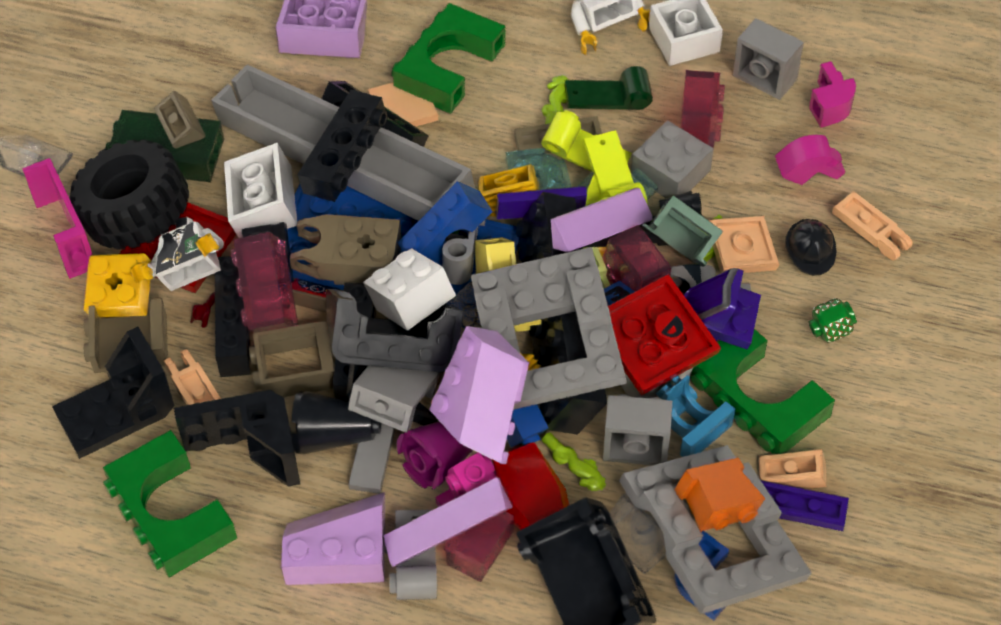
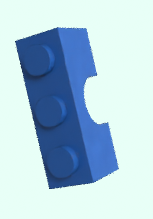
[398,181,493,265]

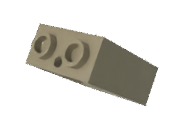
[249,321,334,397]

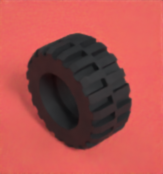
[70,139,189,249]

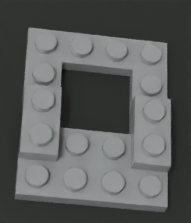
[471,247,627,410]
[619,445,812,614]

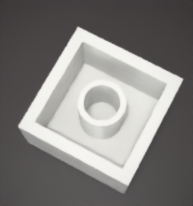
[649,0,723,66]
[363,248,456,331]

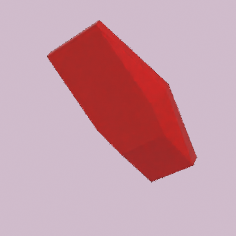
[492,442,569,530]

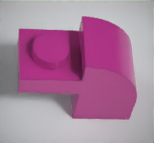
[809,61,856,128]
[775,134,845,185]

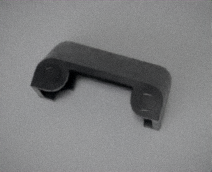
[325,289,463,372]
[516,497,656,625]

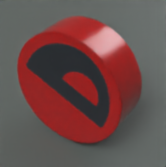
[653,311,686,344]

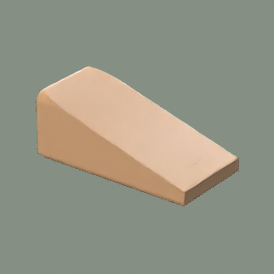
[758,449,827,488]

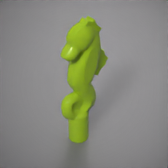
[542,75,569,124]
[542,432,606,491]

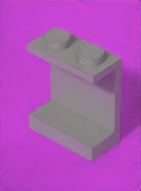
[348,366,440,433]

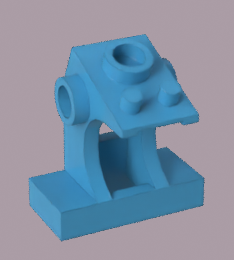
[655,375,735,457]

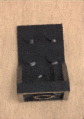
[52,327,175,459]
[174,390,301,487]

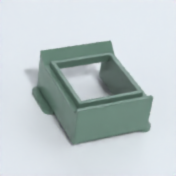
[640,195,723,267]

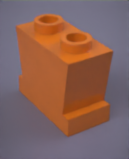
[674,458,765,532]

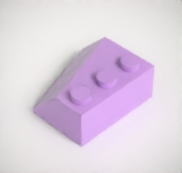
[276,0,367,58]
[429,326,529,464]
[281,492,385,585]

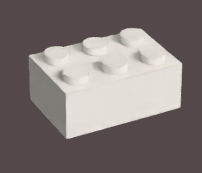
[224,143,297,243]

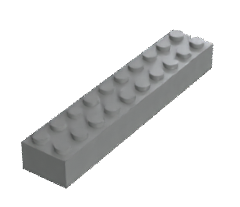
[211,64,475,221]

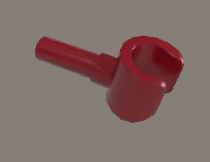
[190,292,215,328]

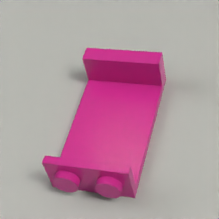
[22,158,93,279]

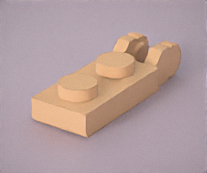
[832,192,913,261]
[163,349,221,405]

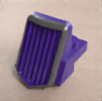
[684,268,761,350]

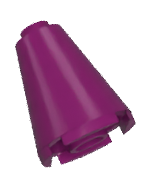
[397,421,473,490]

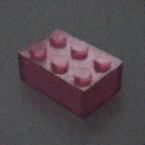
[231,232,298,333]

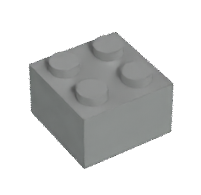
[733,18,804,100]
[631,120,714,199]
[603,394,673,465]

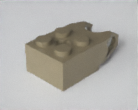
[290,214,402,285]

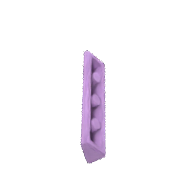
[551,187,653,252]
[383,477,513,567]

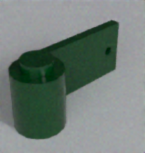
[564,66,653,110]

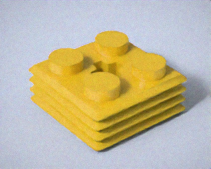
[478,164,539,217]
[83,253,151,317]

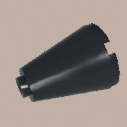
[291,391,382,454]

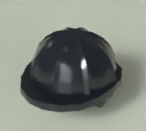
[785,219,836,276]

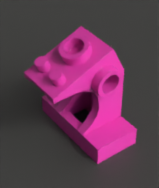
[435,452,496,507]

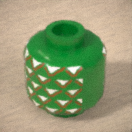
[808,298,857,343]

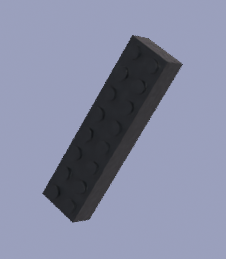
[516,192,607,435]

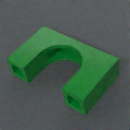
[391,3,506,114]
[690,329,835,454]
[103,430,238,578]

